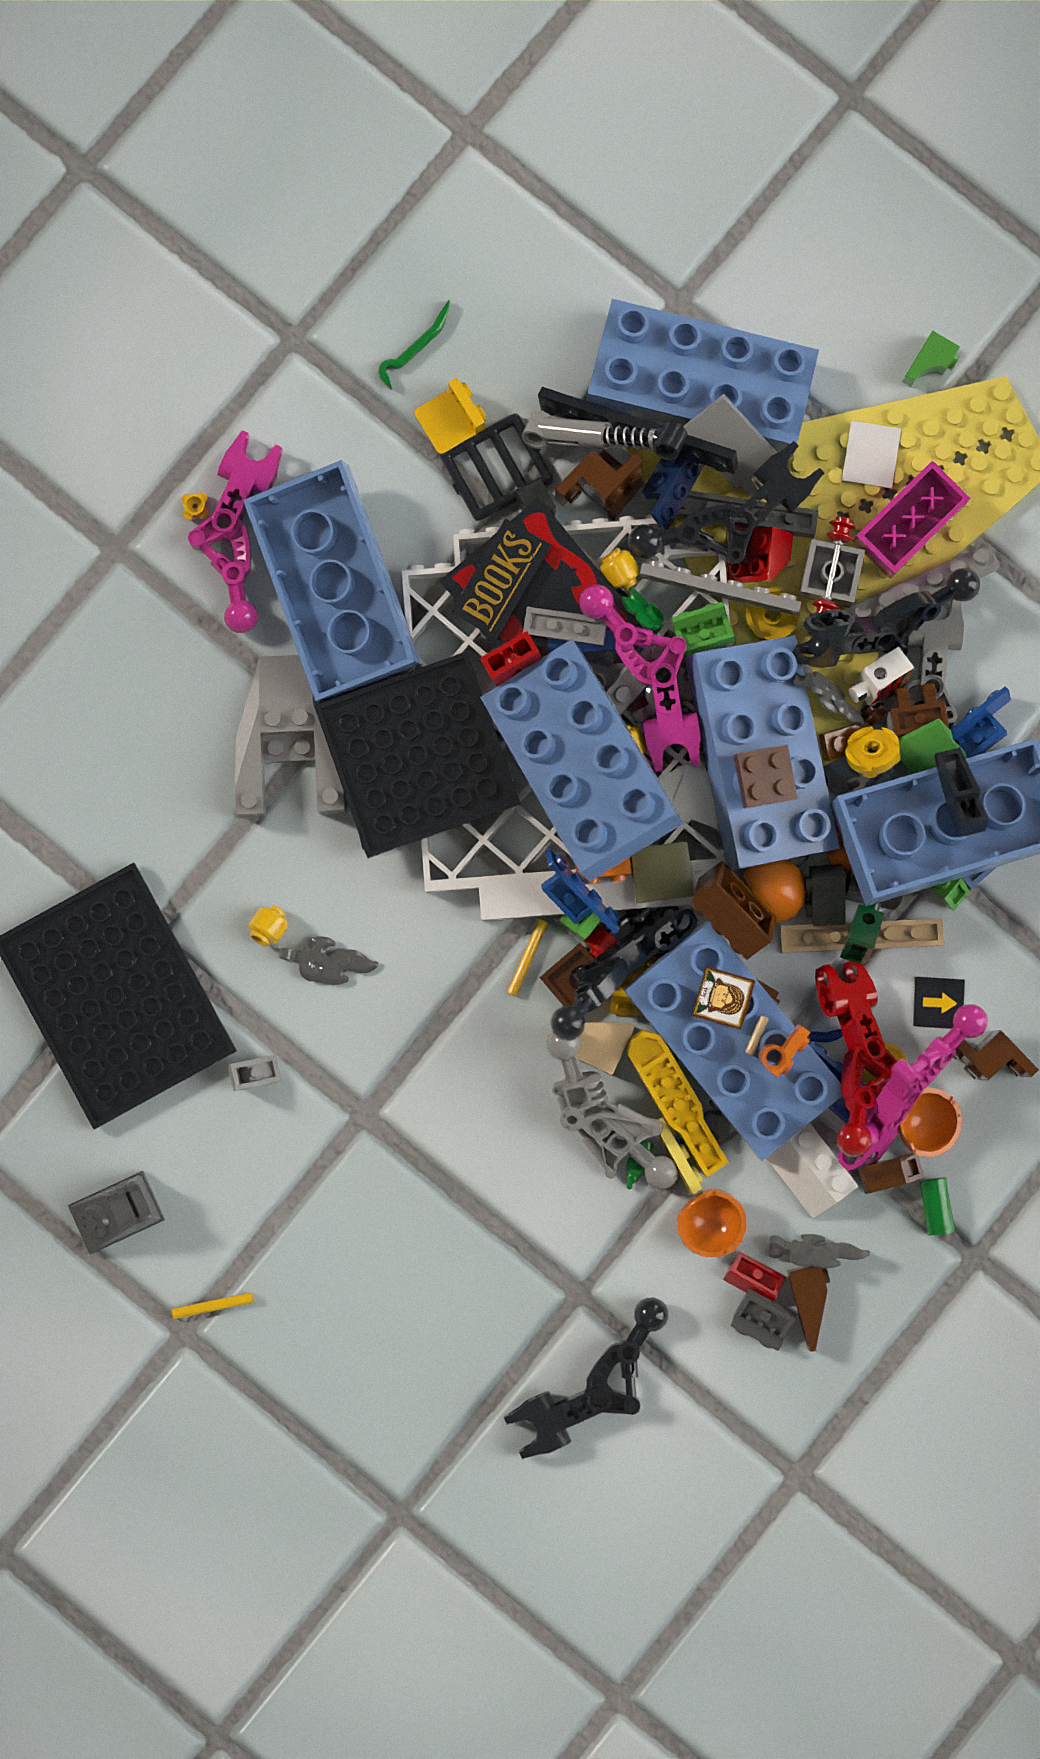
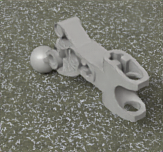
[857,599,964,776]

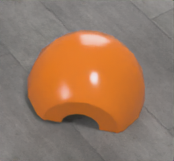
[743,859,807,924]
[898,1087,962,1157]
[677,1189,747,1258]

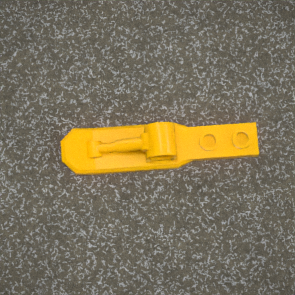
[626,1030,729,1178]

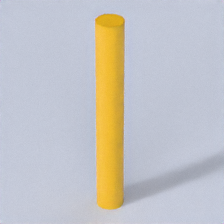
[507,919,548,997]
[172,1292,254,1319]

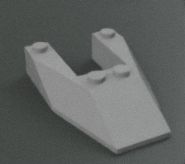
[235,655,346,818]

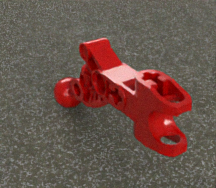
[815,961,898,1157]

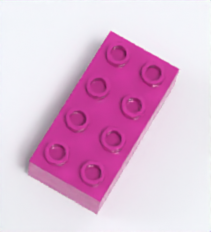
[853,461,971,579]

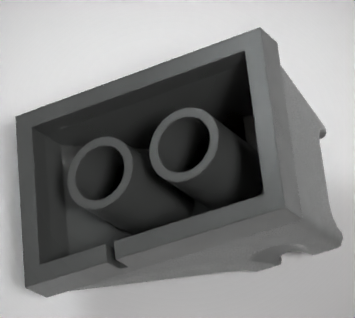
[68,1171,165,1255]

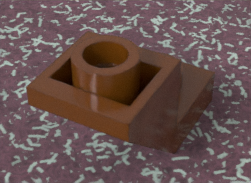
[858,1152,924,1194]

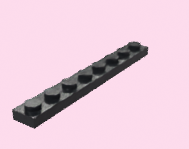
[538,386,738,475]

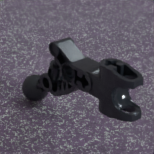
[628,441,825,565]
[792,568,980,668]
[550,906,698,1041]
[504,1297,669,1459]

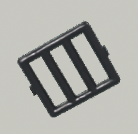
[440,413,553,521]

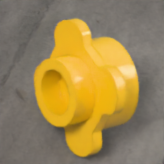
[181,492,209,520]

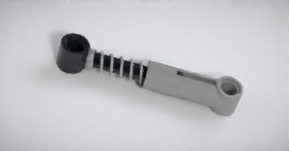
[522,411,688,460]

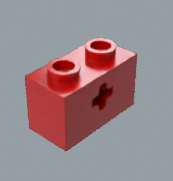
[480,631,542,687]

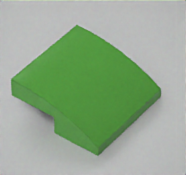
[898,719,967,774]

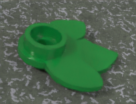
[621,587,664,630]

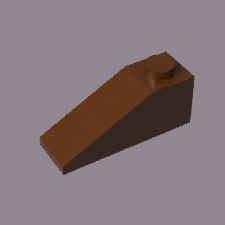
[786,1265,830,1352]

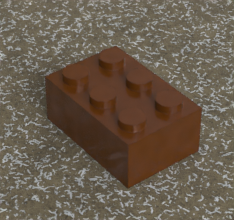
[692,860,776,960]

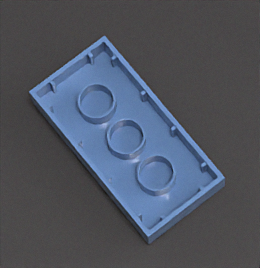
[586,299,819,458]
[243,460,422,703]
[684,635,840,870]
[480,639,684,882]
[831,738,1040,906]
[622,921,843,1161]

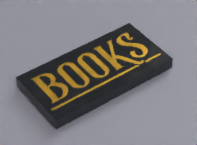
[451,518,552,640]

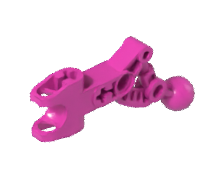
[188,430,283,633]
[579,584,701,772]
[838,1004,988,1171]

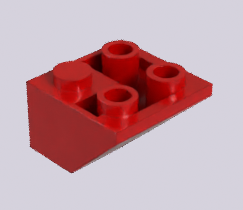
[727,527,793,583]

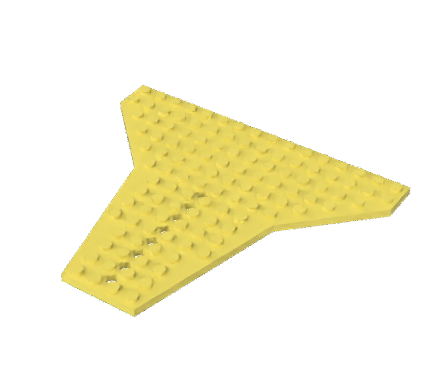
[624,376,1040,767]

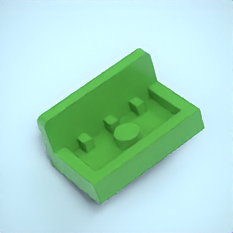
[672,602,735,658]

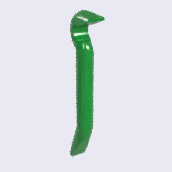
[378,300,450,390]

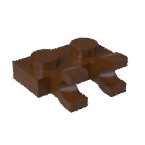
[890,683,949,736]

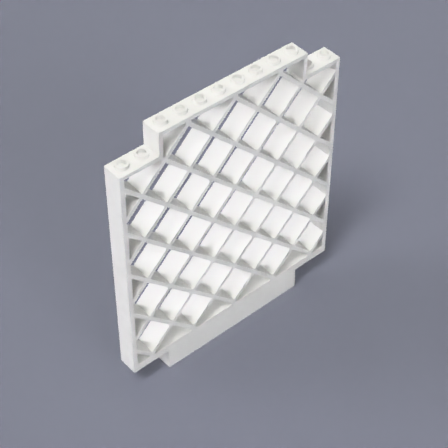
[402,514,749,921]

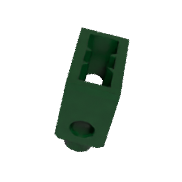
[840,902,884,966]

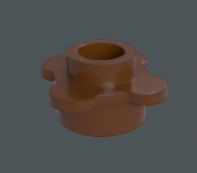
[861,702,886,726]

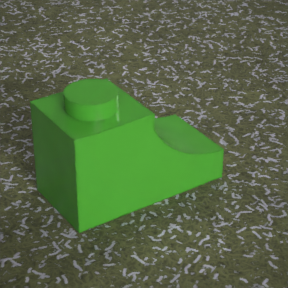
[902,330,960,387]
[559,912,601,942]

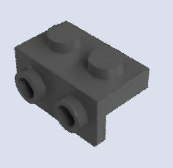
[731,1288,797,1351]

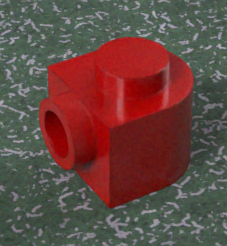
[584,925,618,958]

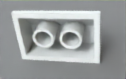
[766,1123,858,1218]

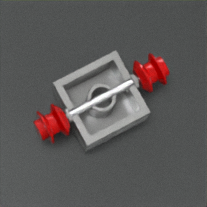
[798,517,865,615]

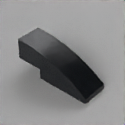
[934,748,989,837]

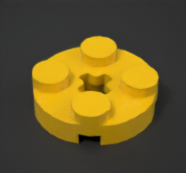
[745,587,800,641]
[845,726,901,778]

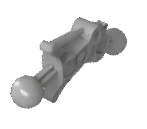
[546,1031,679,1189]

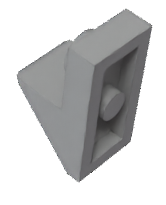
[228,1054,282,1091]

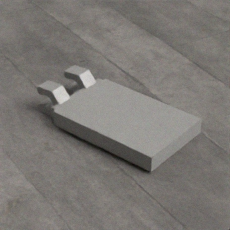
[683,394,776,500]

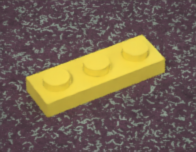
[657,1117,703,1194]

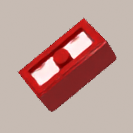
[723,1251,786,1301]

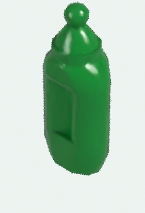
[626,1140,653,1190]

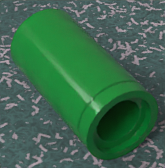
[919,1177,955,1236]

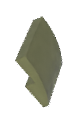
[630,842,694,904]

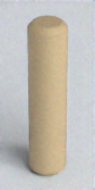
[745,1015,769,1056]

